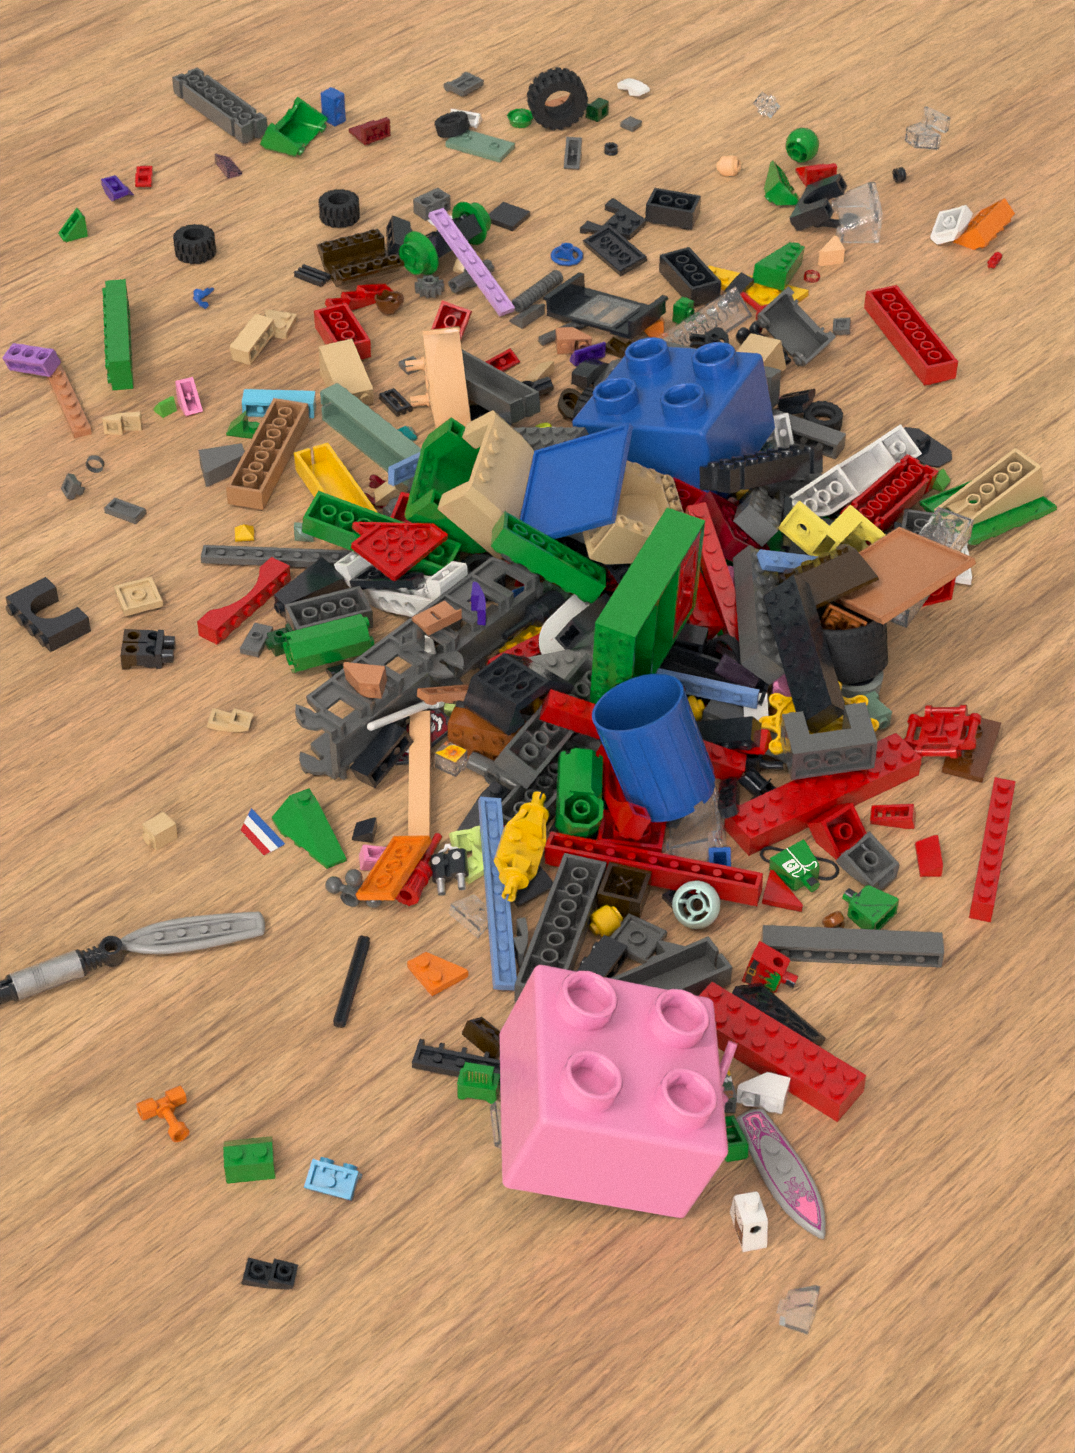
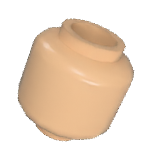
[717,155,741,176]

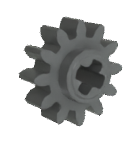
[415,275,444,299]

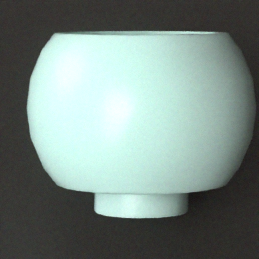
[672,881,721,929]

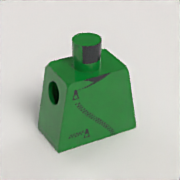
[842,885,899,930]

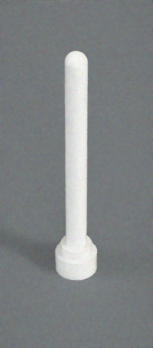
[367,701,444,731]

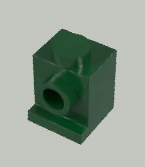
[585,98,609,122]
[265,623,293,657]

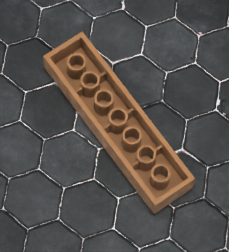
[226,398,309,510]

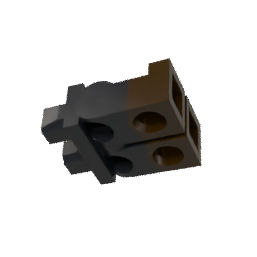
[120,629,176,670]

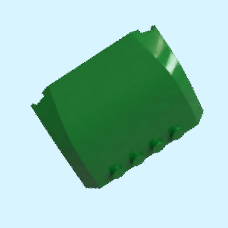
[404,417,488,554]

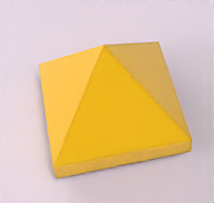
[235,524,254,542]

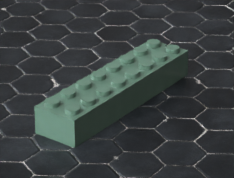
[320,383,421,486]

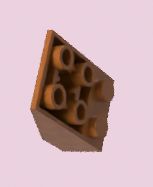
[820,603,867,630]

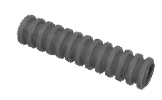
[511,270,563,313]

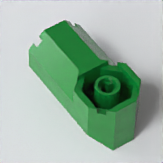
[555,748,604,839]

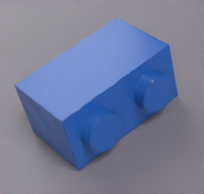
[320,87,346,127]

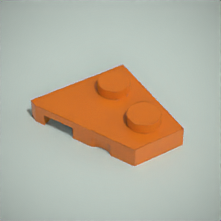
[407,952,468,996]

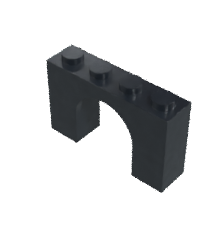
[789,173,848,231]
[5,577,91,652]

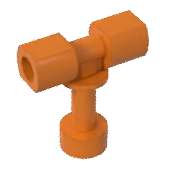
[136,1086,189,1142]

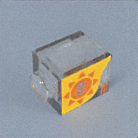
[435,741,468,777]

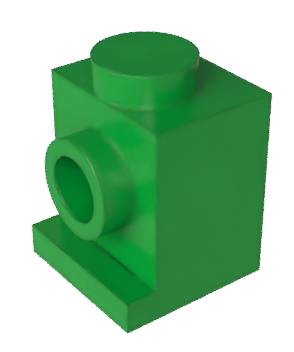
[672,297,696,327]

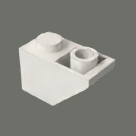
[737,1072,790,1114]

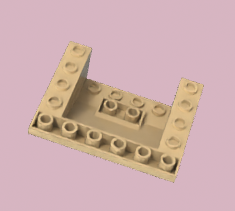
[583,461,684,564]

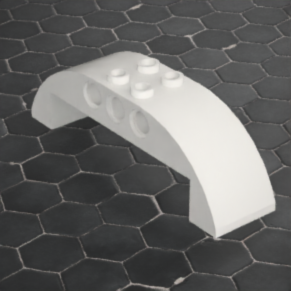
[334,551,467,617]

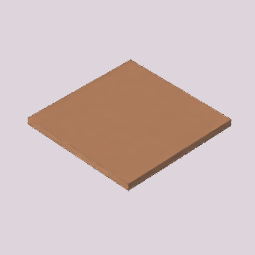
[834,527,976,625]

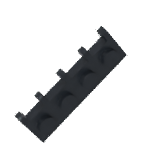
[412,1039,501,1085]

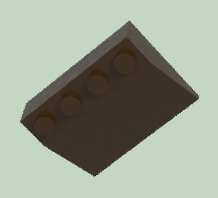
[778,544,879,609]

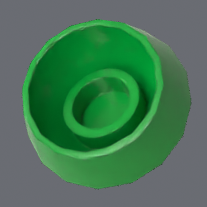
[507,108,533,128]

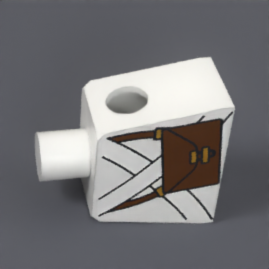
[730,1192,768,1252]

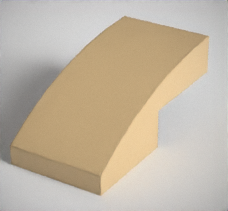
[102,412,143,435]
[207,708,253,732]

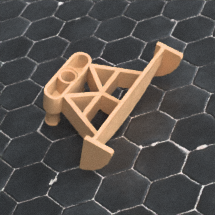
[405,326,471,429]

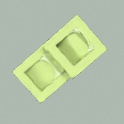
[449,826,482,852]

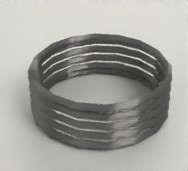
[86,455,105,473]

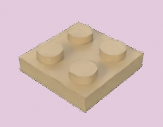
[114,577,163,616]

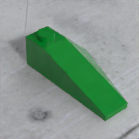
[764,160,800,205]

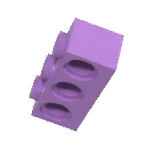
[2,343,61,377]

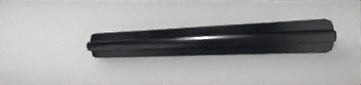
[333,935,370,1028]

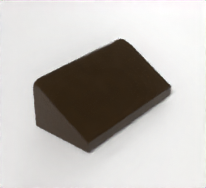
[462,1017,500,1059]

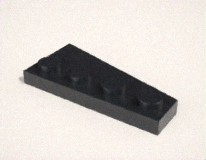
[732,983,826,1046]

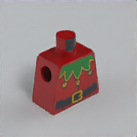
[742,941,799,993]

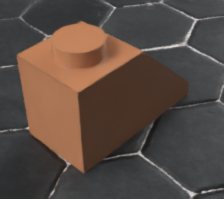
[343,662,387,699]

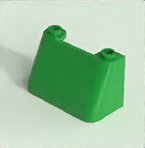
[260,97,328,157]

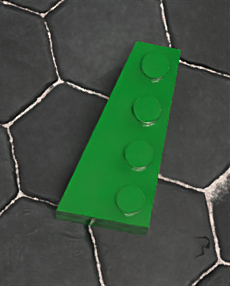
[752,242,805,291]

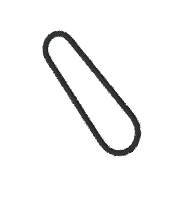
[760,846,839,881]

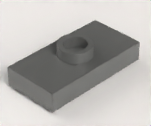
[240,623,273,657]

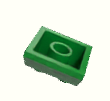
[223,1136,275,1184]

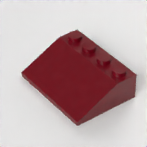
[700,491,770,562]

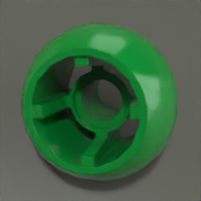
[785,127,820,162]

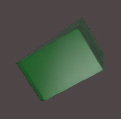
[58,208,88,243]

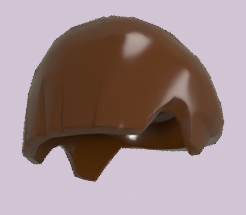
[374,289,404,315]

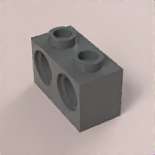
[413,188,451,221]

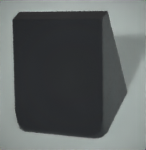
[352,817,377,843]

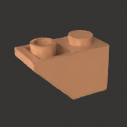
[555,327,592,354]

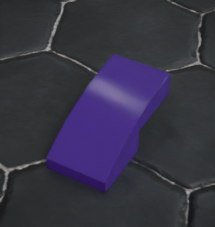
[471,582,486,625]

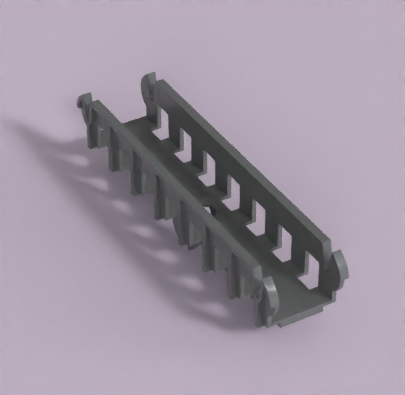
[295,553,543,780]

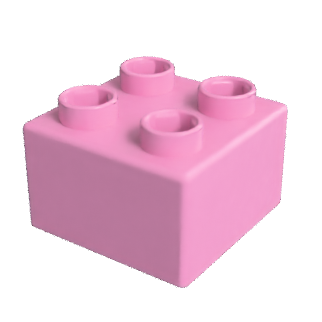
[500,965,728,1218]

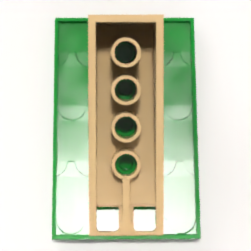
[919,448,1057,545]

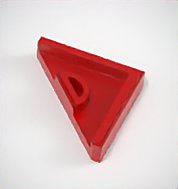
[762,870,803,912]

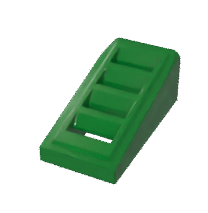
[725,1115,749,1162]

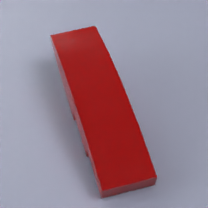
[325,284,393,310]

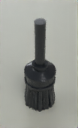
[501,590,566,640]

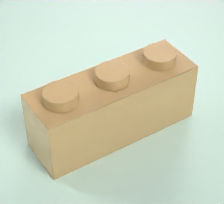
[230,314,276,365]

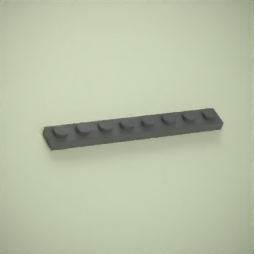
[201,545,352,568]

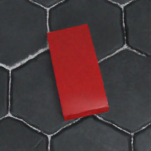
[135,166,153,187]

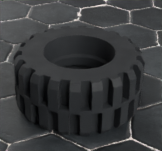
[527,67,588,130]

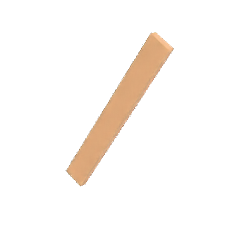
[408,710,431,838]

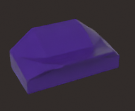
[101,175,134,201]

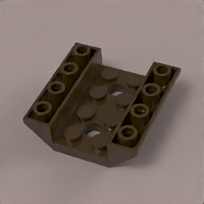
[317,229,404,287]

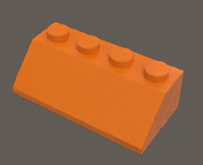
[953,198,1015,250]

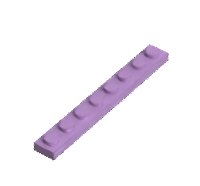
[428,208,515,316]

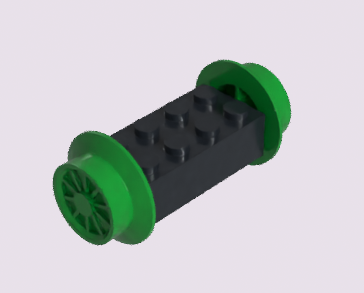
[399,202,491,275]

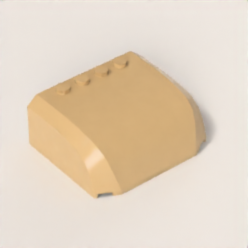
[437,410,534,559]

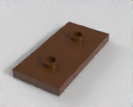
[942,714,1001,783]

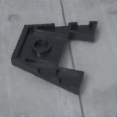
[580,198,646,240]

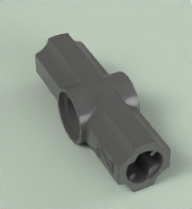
[448,259,494,293]
[467,752,518,791]

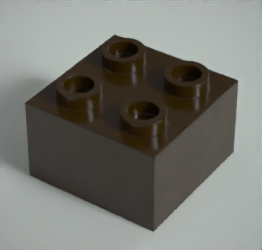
[597,862,652,918]

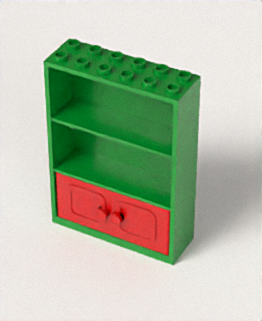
[590,508,705,704]

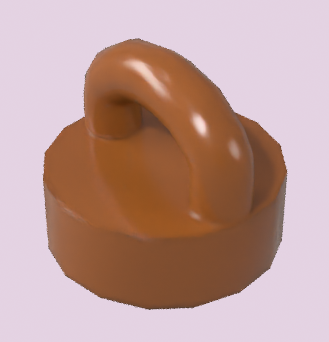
[822,911,845,928]

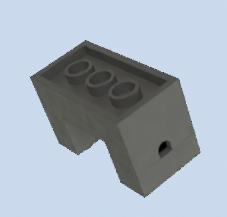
[780,702,878,780]

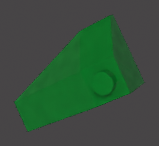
[272,788,347,869]

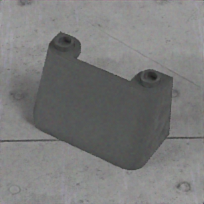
[757,286,836,367]

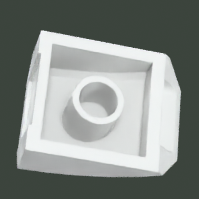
[930,205,973,244]

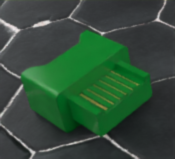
[457,1062,500,1105]

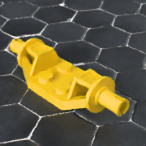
[494,792,549,901]

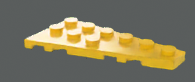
[708,265,809,306]

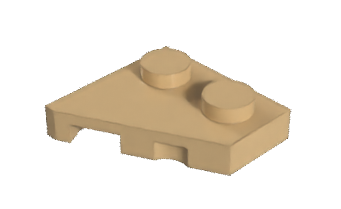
[265,309,297,339]

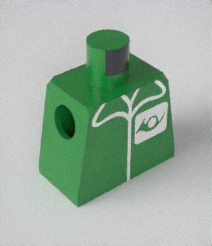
[769,839,820,892]

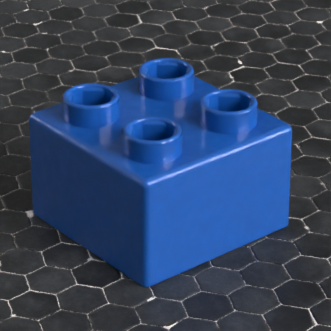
[572,337,775,499]

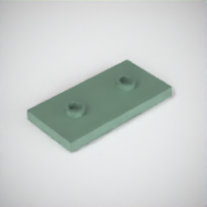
[445,130,515,163]

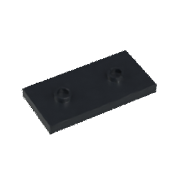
[583,225,647,276]

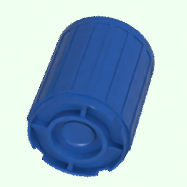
[592,674,715,822]

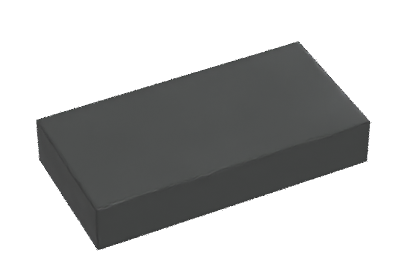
[104,498,146,524]

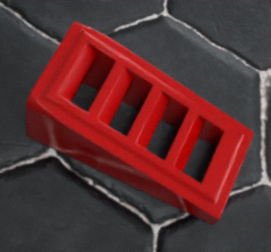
[870,804,916,829]

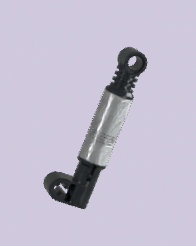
[0,936,124,1004]

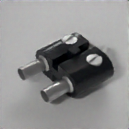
[430,844,469,896]

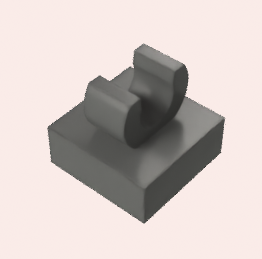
[61,473,85,500]

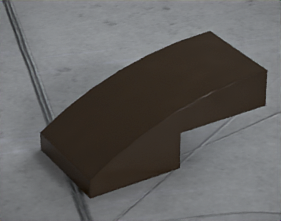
[605,337,633,358]

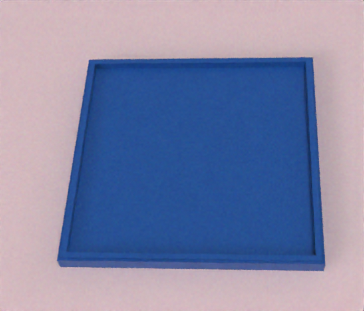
[520,423,633,539]

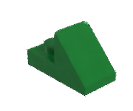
[226,411,260,439]

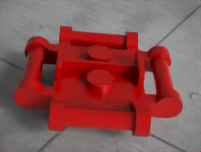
[903,705,982,759]

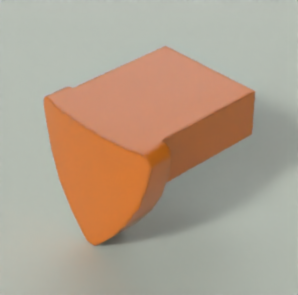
[644,317,665,339]

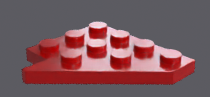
[351,522,448,582]

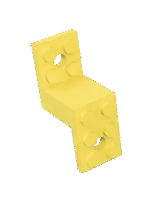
[779,501,885,556]

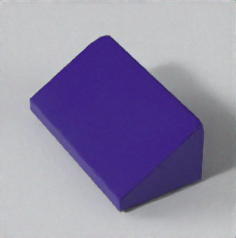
[570,342,606,367]

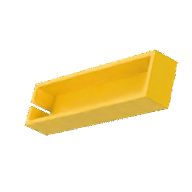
[294,443,378,513]

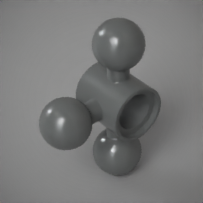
[325,869,383,908]

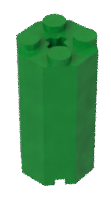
[282,614,375,673]

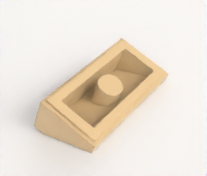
[522,361,555,382]

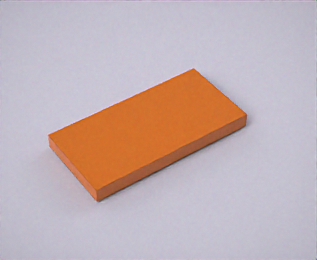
[355,835,432,900]

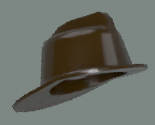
[557,388,581,419]

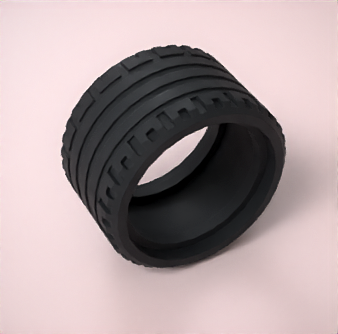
[817,601,888,684]

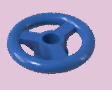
[550,243,583,266]

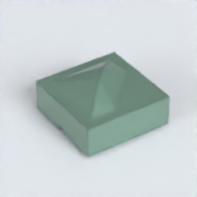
[294,522,314,542]

